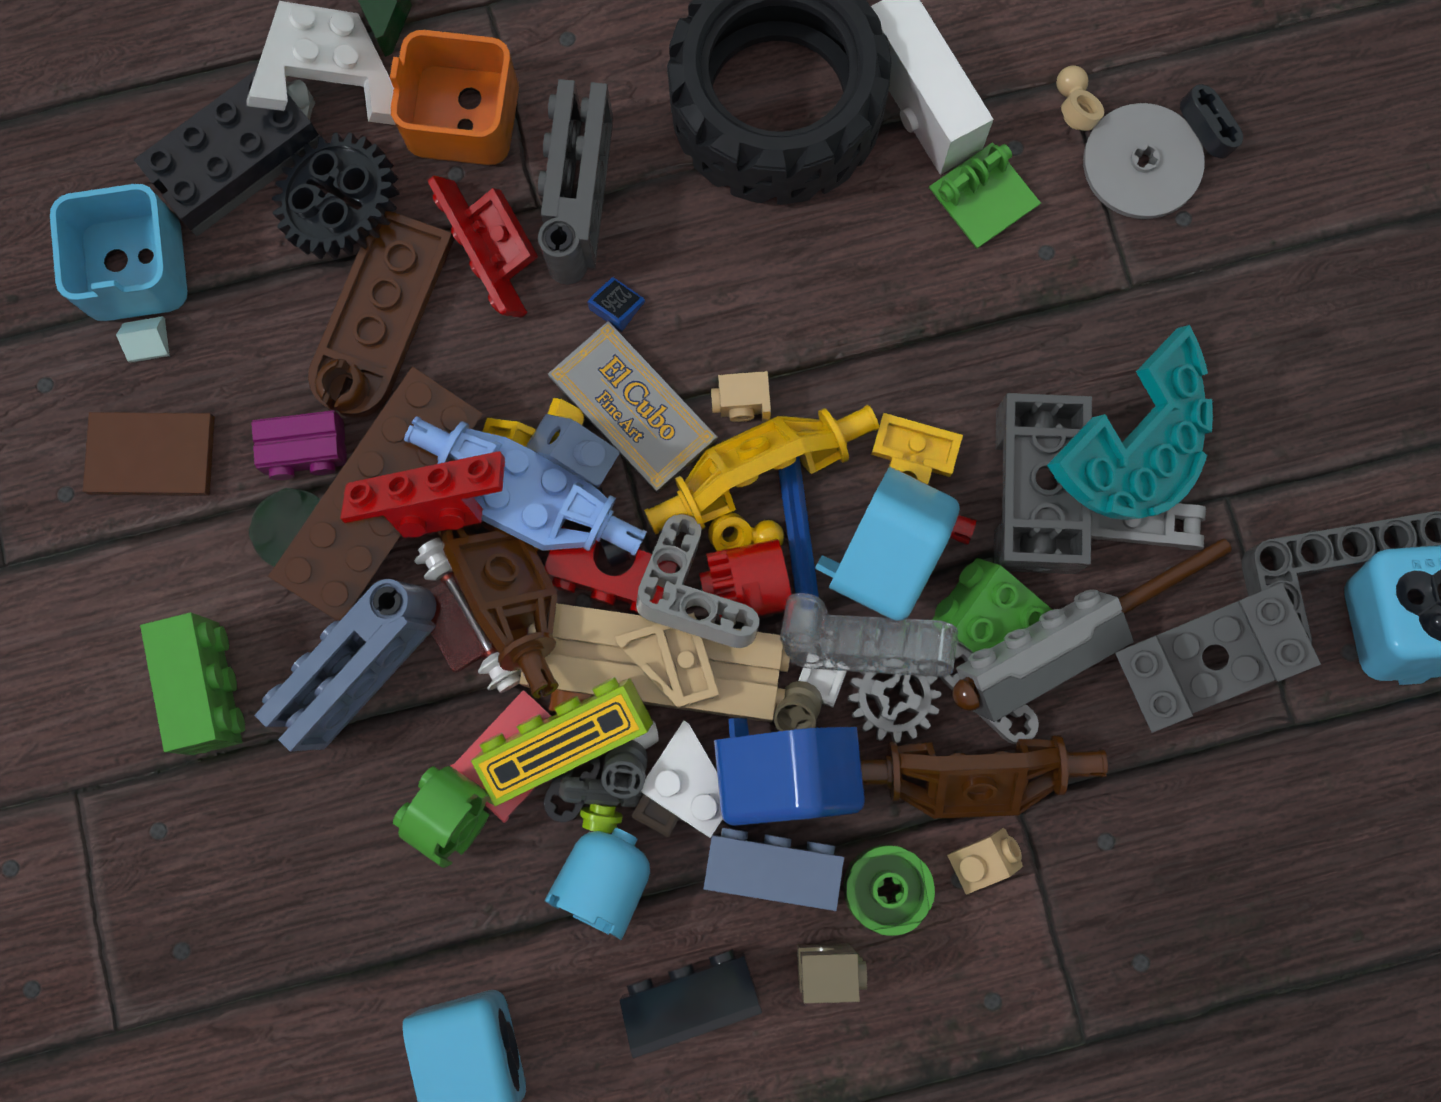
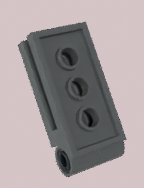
[538,79,614,285]

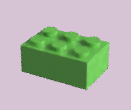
[140,612,245,755]

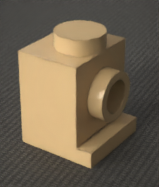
[711,371,771,422]

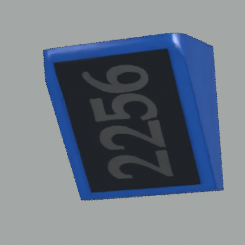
[587,277,645,332]

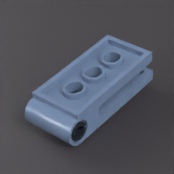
[254,579,436,752]

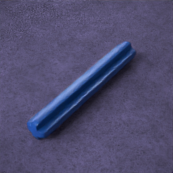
[778,456,820,615]

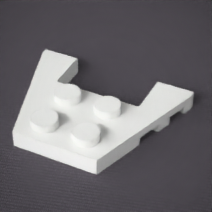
[246,1,396,125]

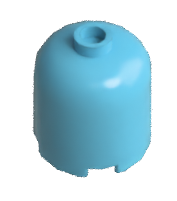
[545,828,650,940]

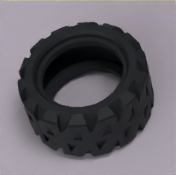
[667,0,892,205]

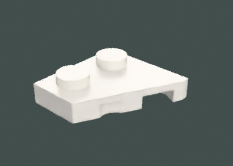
[640,721,723,838]

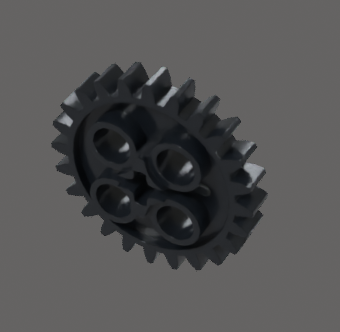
[272,132,400,260]

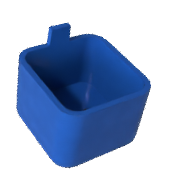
[714,718,865,826]

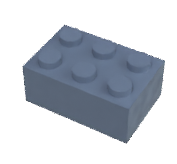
[703,828,844,911]

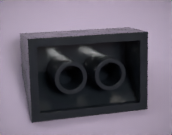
[619,949,762,1059]

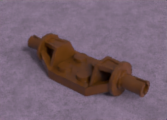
[437,521,559,698]
[861,735,1108,819]

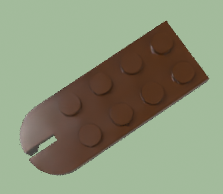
[308,211,455,418]

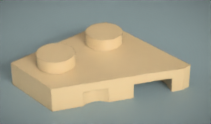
[614,612,719,708]

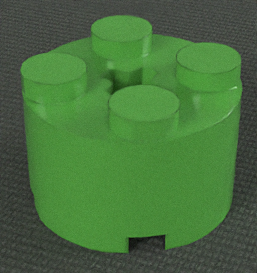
[393,766,493,868]
[843,845,935,936]

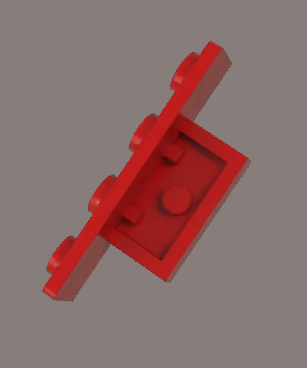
[428,175,538,318]
[340,451,505,538]

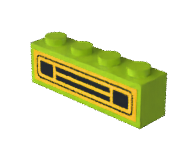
[471,677,653,806]

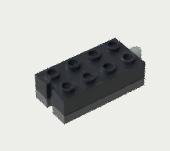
[134,69,319,236]

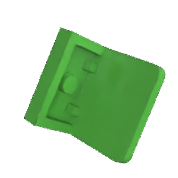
[928,558,1053,653]

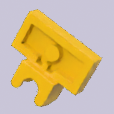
[871,413,963,485]

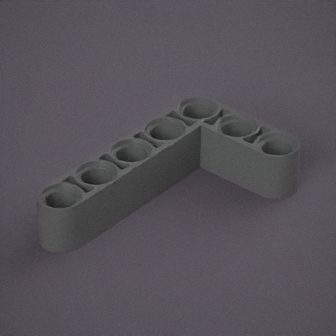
[1242,511,1441,644]

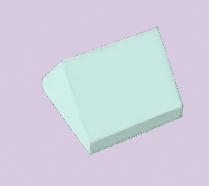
[116,316,169,363]

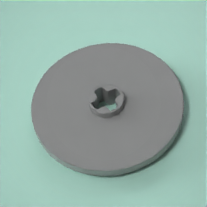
[1083,103,1205,219]

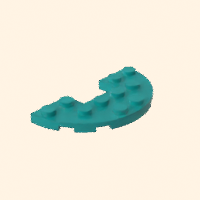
[1047,325,1213,520]

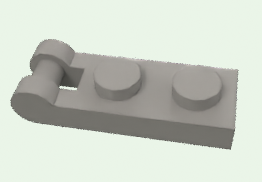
[1091,503,1206,550]

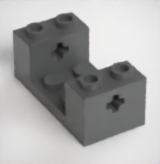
[993,393,1092,574]
[1115,583,1321,733]

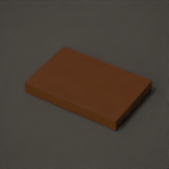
[83,412,215,496]

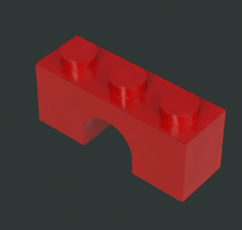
[544,526,680,615]

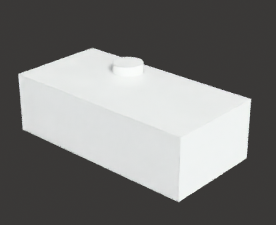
[871,0,994,175]

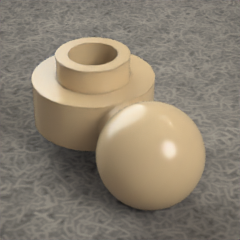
[1056,65,1104,131]

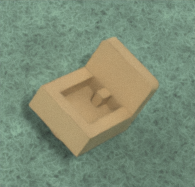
[947,828,1023,895]

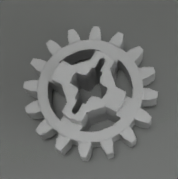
[848,650,941,743]

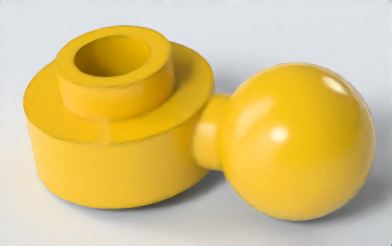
[708,512,784,551]

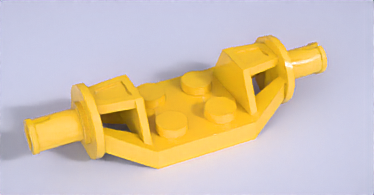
[644,405,879,535]

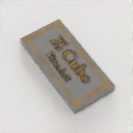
[548,321,717,494]

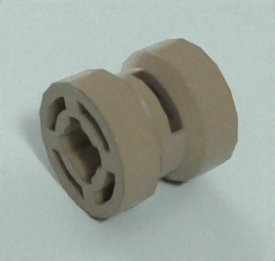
[774,681,823,731]

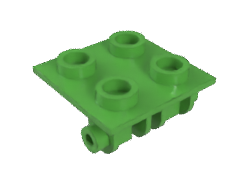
[929,142,1041,249]

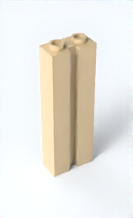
[519,603,791,723]

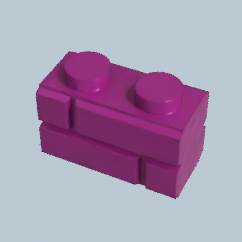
[251,410,347,480]

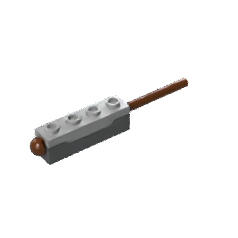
[953,538,1232,722]

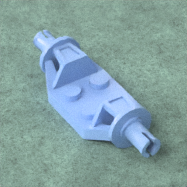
[404,416,647,556]

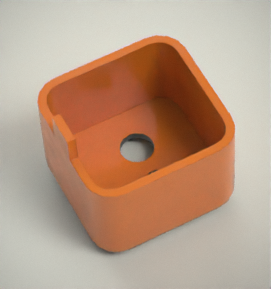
[390,30,519,165]

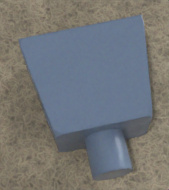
[526,414,620,488]

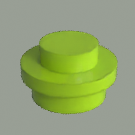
[580,804,623,833]

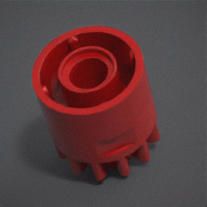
[699,539,793,620]

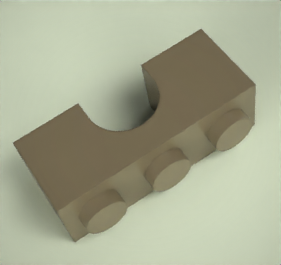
[797,943,867,1004]

